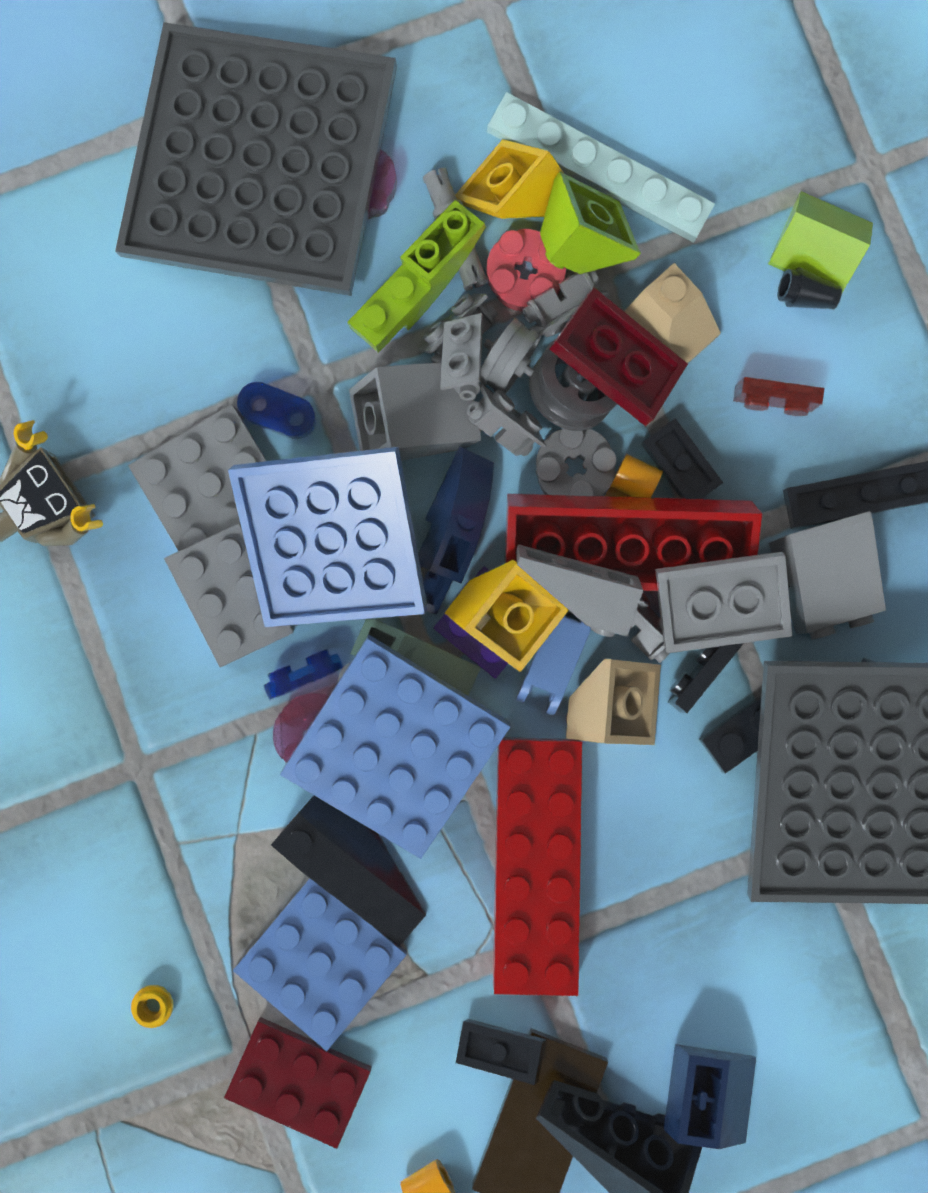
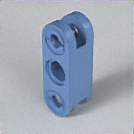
[516,613,591,716]

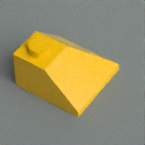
[455,139,564,219]
[444,560,569,672]

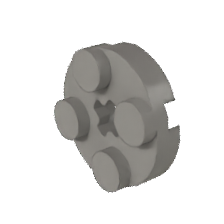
[536,428,616,496]

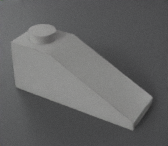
[516,544,643,637]

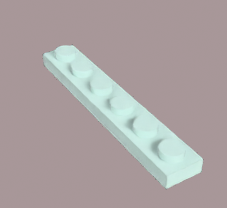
[487,92,715,243]

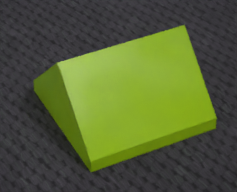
[768,191,873,293]

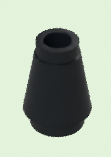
[777,267,842,310]

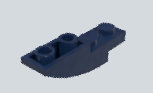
[418,446,494,615]

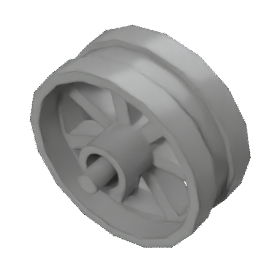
[480,318,542,394]

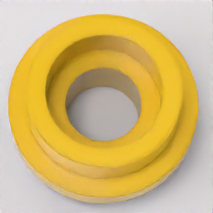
[131,985,174,1028]

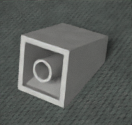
[349,362,482,461]
[769,511,886,640]

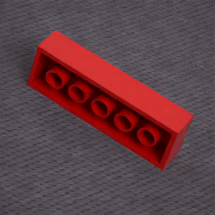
[504,494,762,591]
[493,737,582,996]

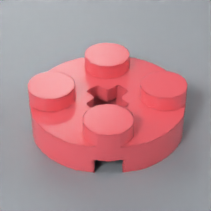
[486,229,566,312]

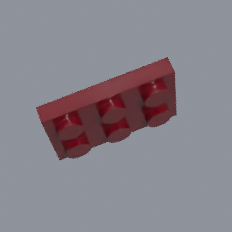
[549,287,688,427]
[224,1017,372,1149]

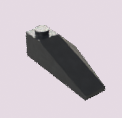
[271,795,426,947]
[536,1080,702,1193]

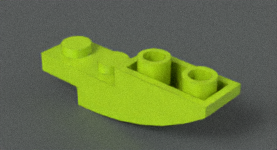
[347,199,486,353]

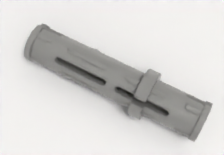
[423,168,488,291]

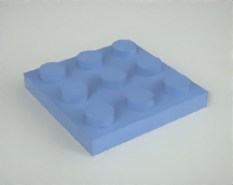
[233,878,407,1051]

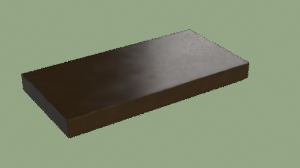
[472,1028,608,1193]

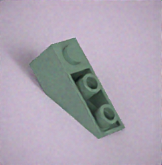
[350,618,481,695]

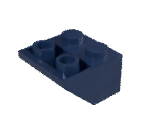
[664,1044,756,1149]

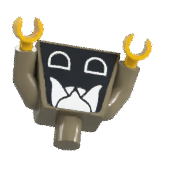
[0,420,103,546]

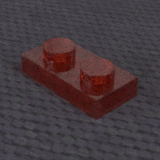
[733,377,825,416]

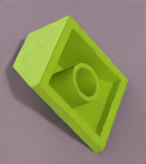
[540,172,641,274]

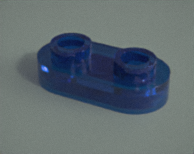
[237,382,317,439]
[263,649,344,701]

